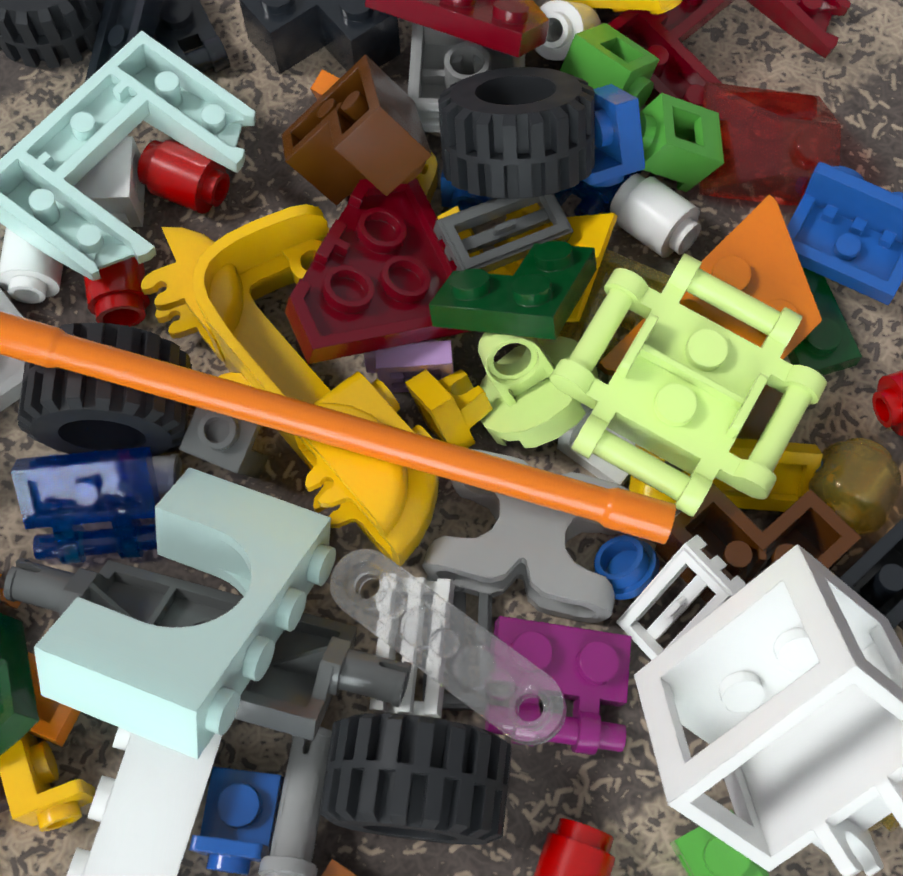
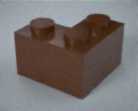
[282,54,432,206]
[655,484,861,603]

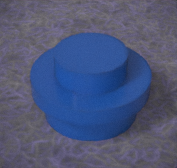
[594,535,660,600]

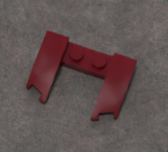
[608,0,851,129]

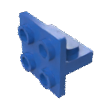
[787,162,903,306]

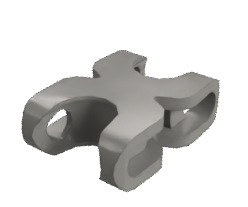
[422,449,630,623]

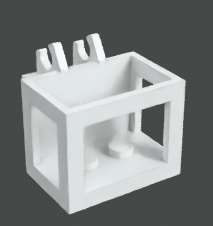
[634,544,903,876]

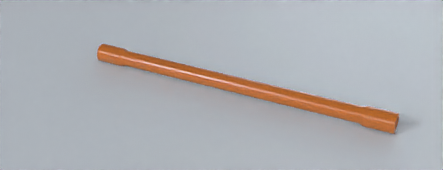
[0,311,676,544]

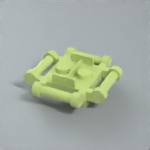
[550,253,827,517]

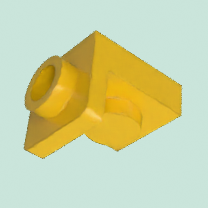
[0,733,96,832]

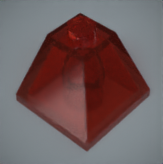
[699,82,841,206]

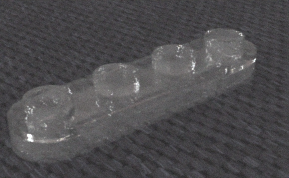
[330,549,567,746]

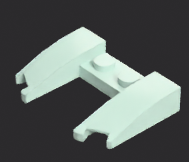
[0,31,256,281]

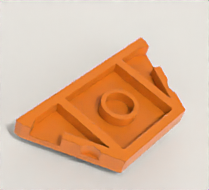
[598,194,822,376]

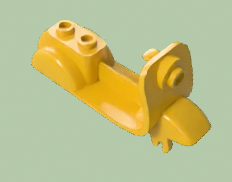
[141,204,439,567]

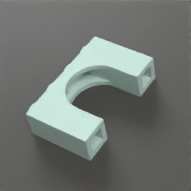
[34,467,336,759]

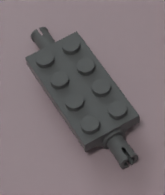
[4,558,412,741]

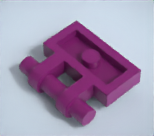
[485,616,631,755]

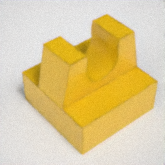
[405,369,493,448]

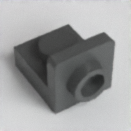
[179,407,269,479]

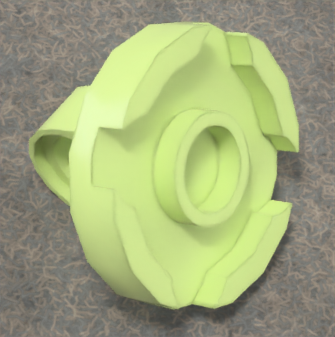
[478,332,599,448]

